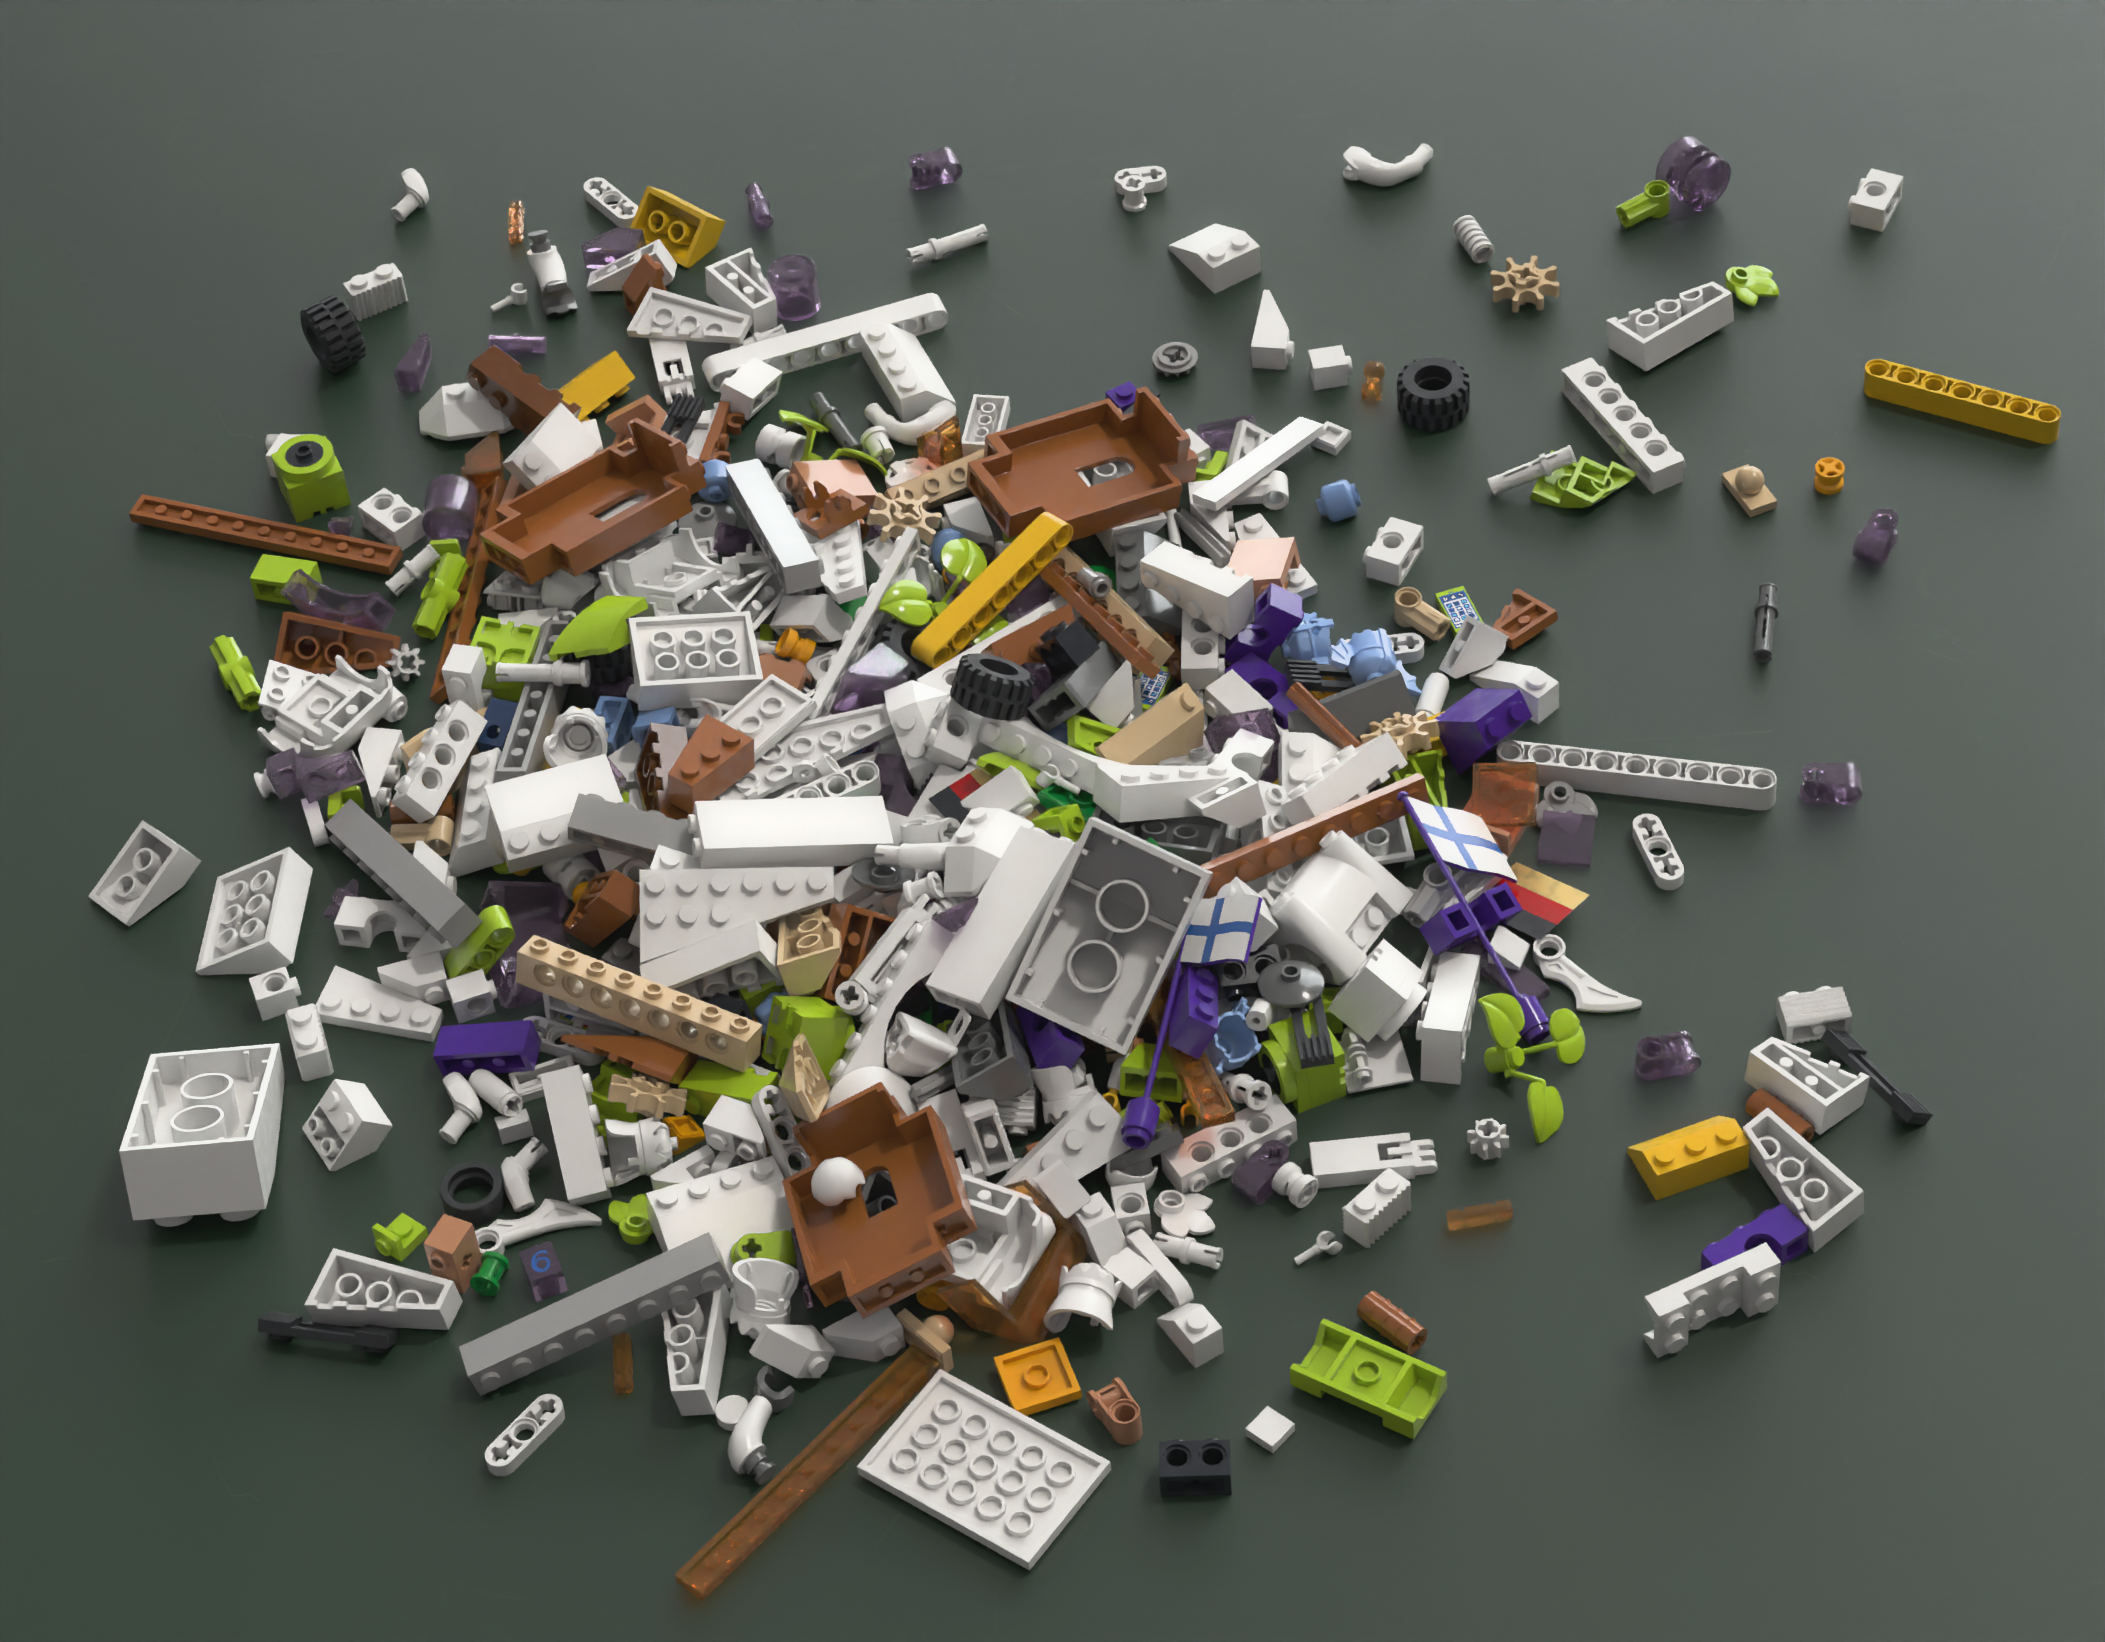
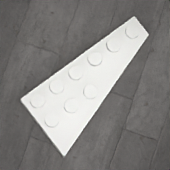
[801,517,868,604]
[639,867,834,965]

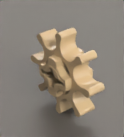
[1490,255,1559,312]
[866,487,942,545]
[1360,711,1441,759]
[607,1072,688,1119]

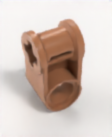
[1086,1377,1143,1445]

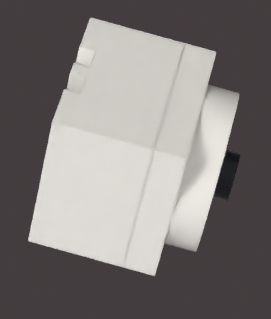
[1328,939,1427,1042]

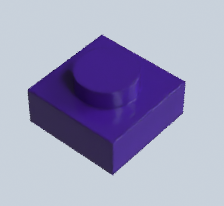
[1105,381,1137,413]

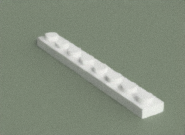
[804,526,921,721]

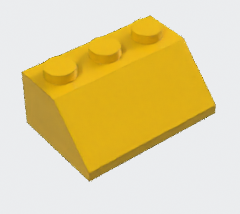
[627,186,726,268]
[558,350,635,423]
[1627,1115,1750,1201]

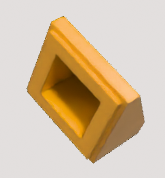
[662,1115,706,1156]

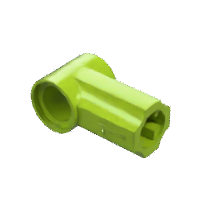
[1616,180,1670,228]

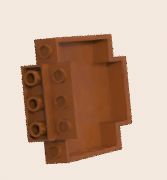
[966,386,1199,542]
[479,417,707,585]
[782,1082,978,1319]

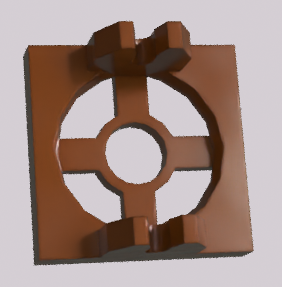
[793,480,870,540]

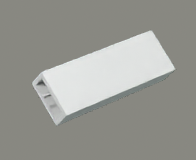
[687,796,893,869]
[926,826,1076,1020]

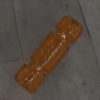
[508,200,525,243]
[1446,1200,1513,1230]
[612,1332,634,1395]

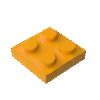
[994,1337,1082,1416]

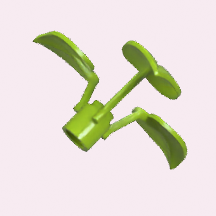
[778,410,888,476]
[878,538,1009,645]
[1478,993,1585,1143]

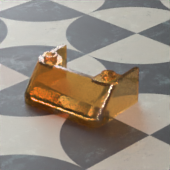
[936,1180,1087,1344]

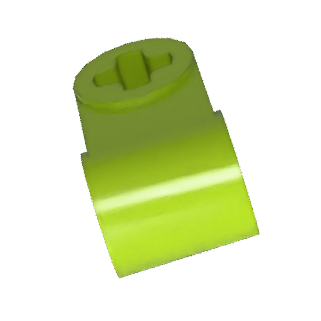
[730,1230,798,1268]

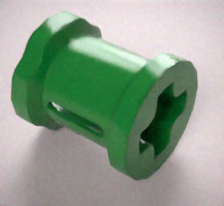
[470,1251,510,1296]

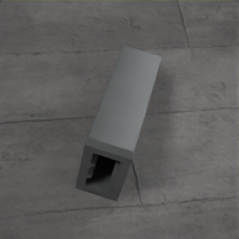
[1027,641,1122,732]

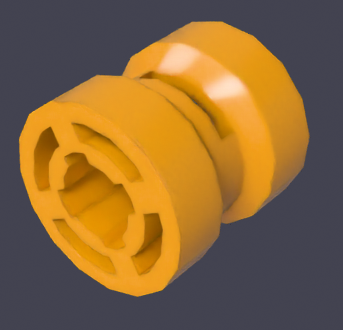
[774,627,816,665]

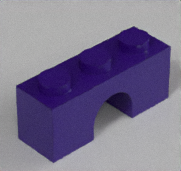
[1222,583,1304,664]
[1224,652,1298,730]
[1419,883,1523,956]
[1016,1005,1085,1069]
[1700,1203,1809,1272]

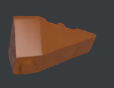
[274,611,401,675]
[560,1035,699,1085]

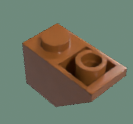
[622,253,667,317]

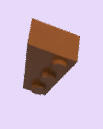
[980,602,1074,676]
[668,714,755,814]
[808,903,896,1006]

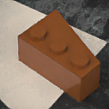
[562,869,640,948]

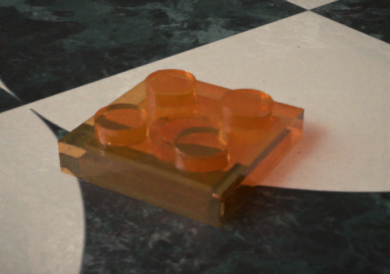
[1472,762,1538,827]

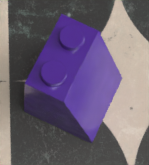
[1435,688,1532,774]

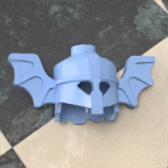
[1281,612,1334,680]
[1328,628,1422,697]
[1193,997,1262,1102]

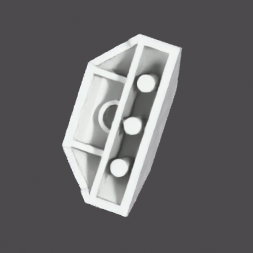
[419,383,515,441]
[884,680,966,790]
[943,807,1035,897]

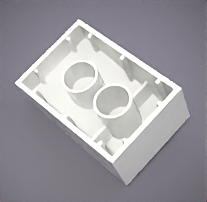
[1005,817,1214,1055]
[119,1043,285,1227]

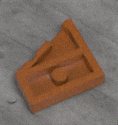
[1492,588,1558,650]

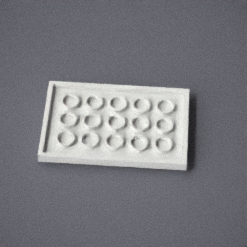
[857,1369,1111,1571]

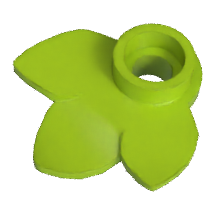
[1725,265,1779,307]
[608,1194,654,1245]

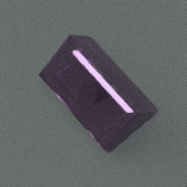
[931,896,979,932]

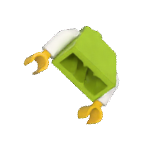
[1102,1042,1200,1126]

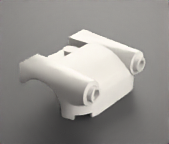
[594,528,742,618]
[257,655,408,780]
[1269,830,1414,986]
[942,1173,1056,1311]

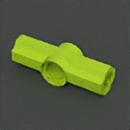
[411,552,468,639]
[209,635,261,712]

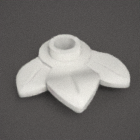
[1154,1190,1215,1239]

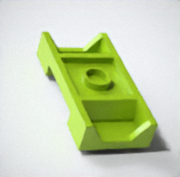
[1290,1318,1447,1439]

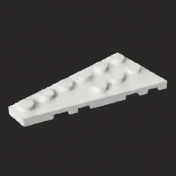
[718,703,894,800]

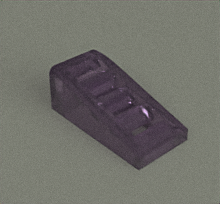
[394,333,433,392]
[1197,414,1258,449]

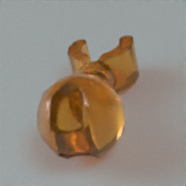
[1361,360,1386,401]

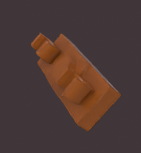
[699,401,745,464]

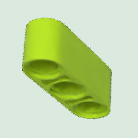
[443,905,515,979]

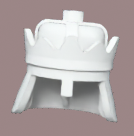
[543,706,608,768]
[1031,1057,1097,1125]
[605,1116,678,1186]
[727,1258,799,1340]
[1044,1263,1122,1333]

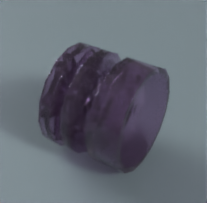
[1655,136,1731,211]

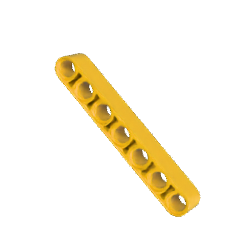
[1863,359,2061,444]
[911,512,1073,669]

